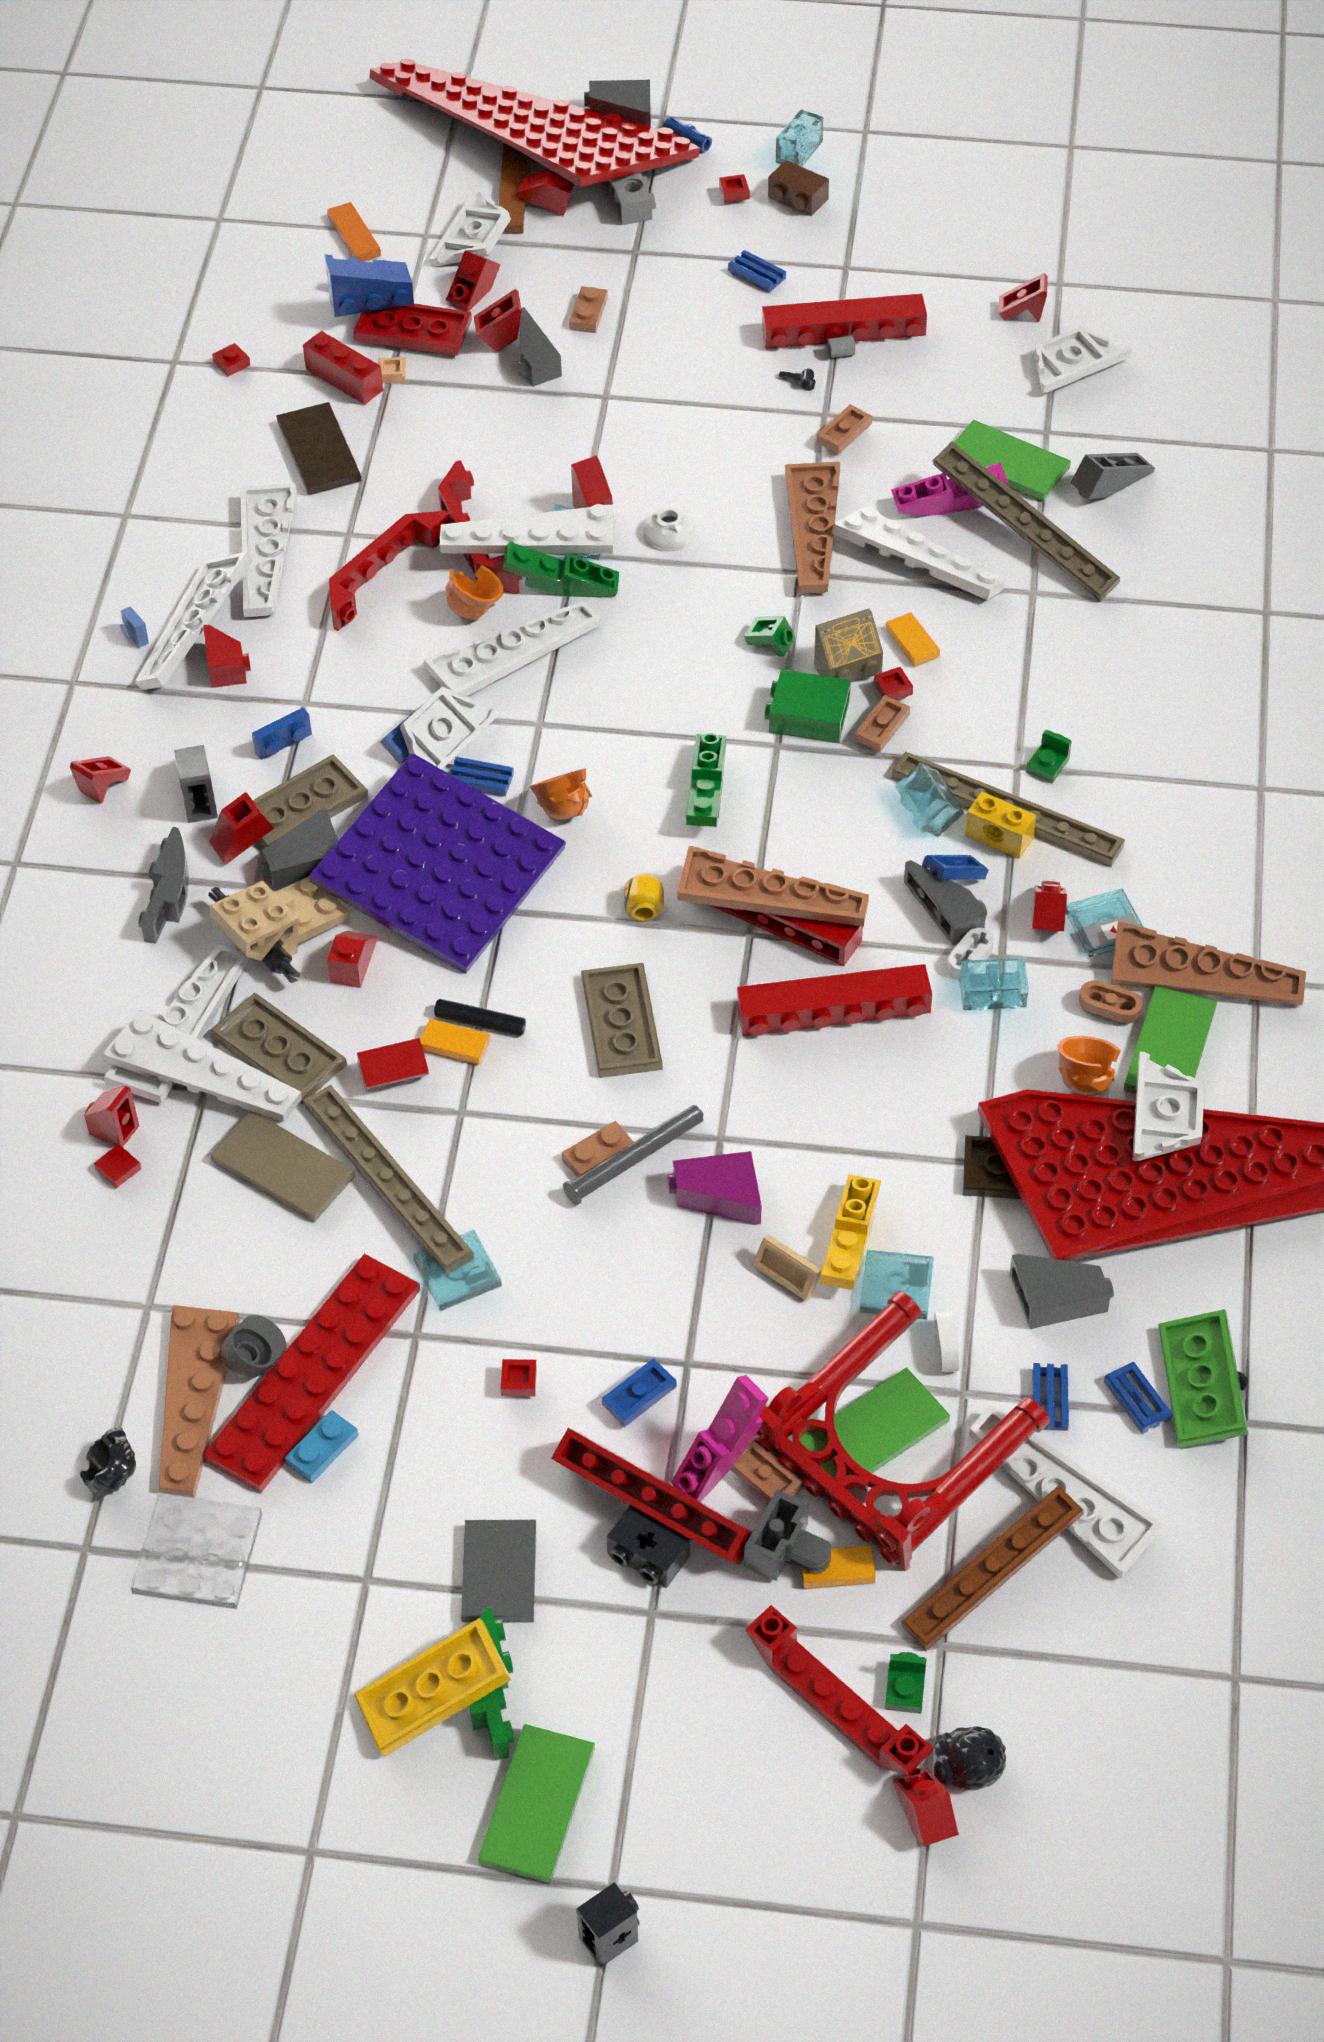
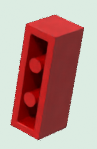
[303,331,384,405]

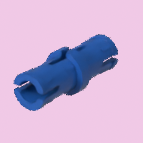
[663,116,712,153]

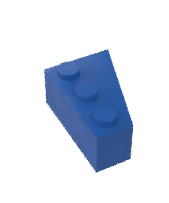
[324,254,414,317]

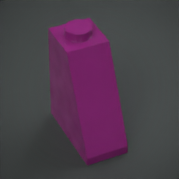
[667,1151,762,1225]

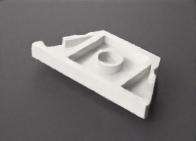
[429,189,511,267]
[1034,326,1132,394]
[400,687,501,769]
[1132,1052,1204,1161]

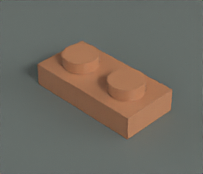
[569,286,608,333]
[817,404,872,454]
[854,695,910,752]
[562,1120,634,1177]
[730,1439,803,1502]

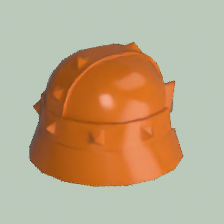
[445,565,503,620]
[529,768,592,822]
[1057,1036,1121,1096]

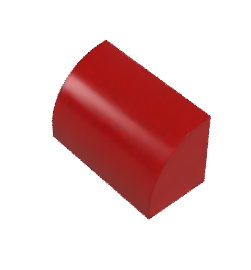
[357,1038,429,1090]

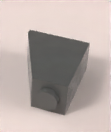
[584,79,651,126]
[174,745,218,823]
[260,809,338,891]
[1009,1254,1114,1329]

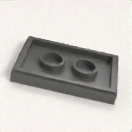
[461,1519,537,1622]

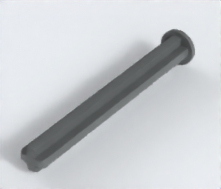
[563,1105,704,1205]

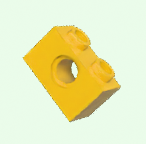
[965,792,1036,859]

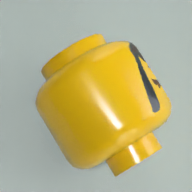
[624,874,664,921]

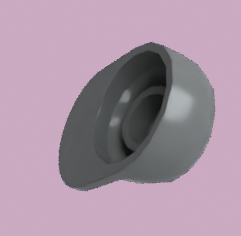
[221,1315,286,1379]

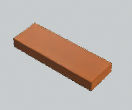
[327,202,381,261]

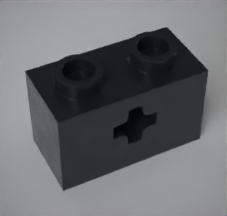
[606,1505,690,1588]
[576,1882,640,1967]

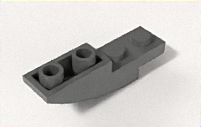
[138,827,189,944]

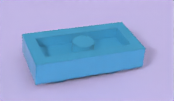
[285,1410,359,1483]

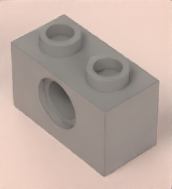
[608,172,656,225]

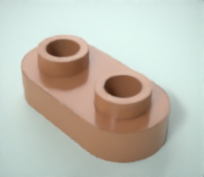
[1079,980,1142,1023]

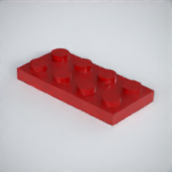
[353,304,472,356]

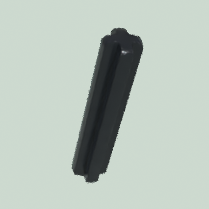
[434,999,526,1036]

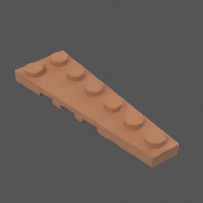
[785,462,840,594]
[677,846,869,927]
[1111,921,1306,1005]
[159,1305,240,1498]

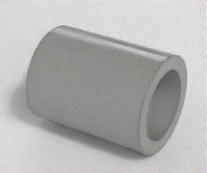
[827,335,855,358]

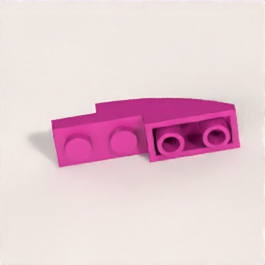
[891,462,1009,515]
[671,1375,769,1501]

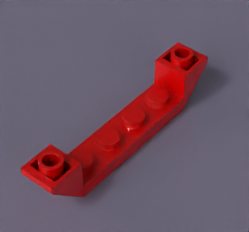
[438,460,522,594]
[329,511,451,631]
[746,1605,934,1776]

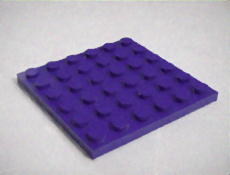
[309,753,566,974]

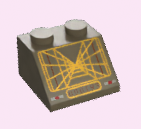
[814,608,883,682]

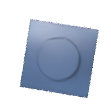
[120,606,149,648]

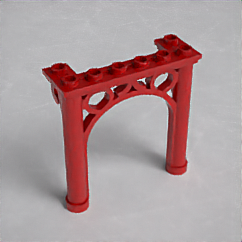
[753,1290,1050,1571]

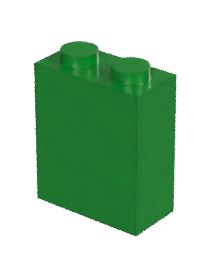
[764,669,851,743]

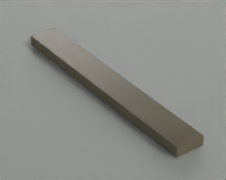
[932,441,1120,601]
[891,751,1125,867]
[304,1085,474,1276]

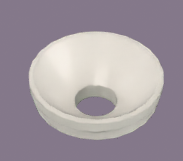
[643,507,695,552]

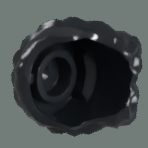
[80,1428,136,1497]
[934,1726,1006,1790]

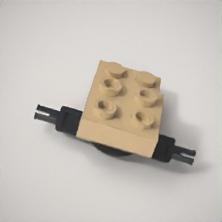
[208,876,349,983]

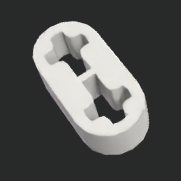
[948,928,993,980]
[934,1311,959,1372]

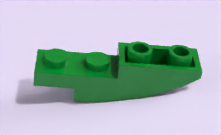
[503,541,619,598]
[686,733,727,827]
[469,1607,514,1760]

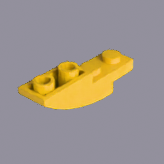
[820,1174,881,1290]

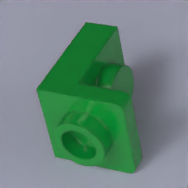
[744,616,795,656]
[1026,729,1072,783]
[885,1652,927,1714]

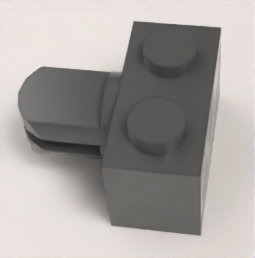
[744,1490,832,1581]

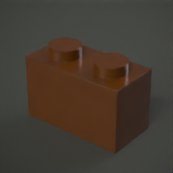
[768,160,829,216]

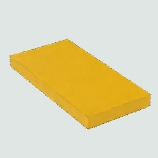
[354,1618,511,1757]

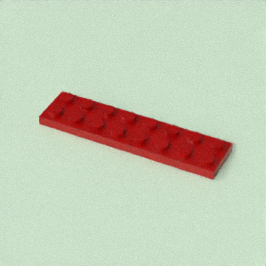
[203,1253,420,1493]

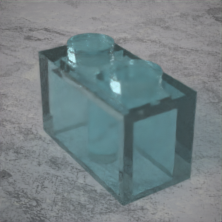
[776,109,824,167]
[895,762,964,837]
[959,958,1029,1011]

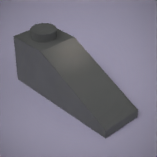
[518,307,562,387]
[1070,453,1156,500]
[904,860,987,945]

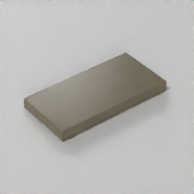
[254,754,369,849]
[581,963,663,1078]
[210,993,347,1105]
[210,1111,355,1222]

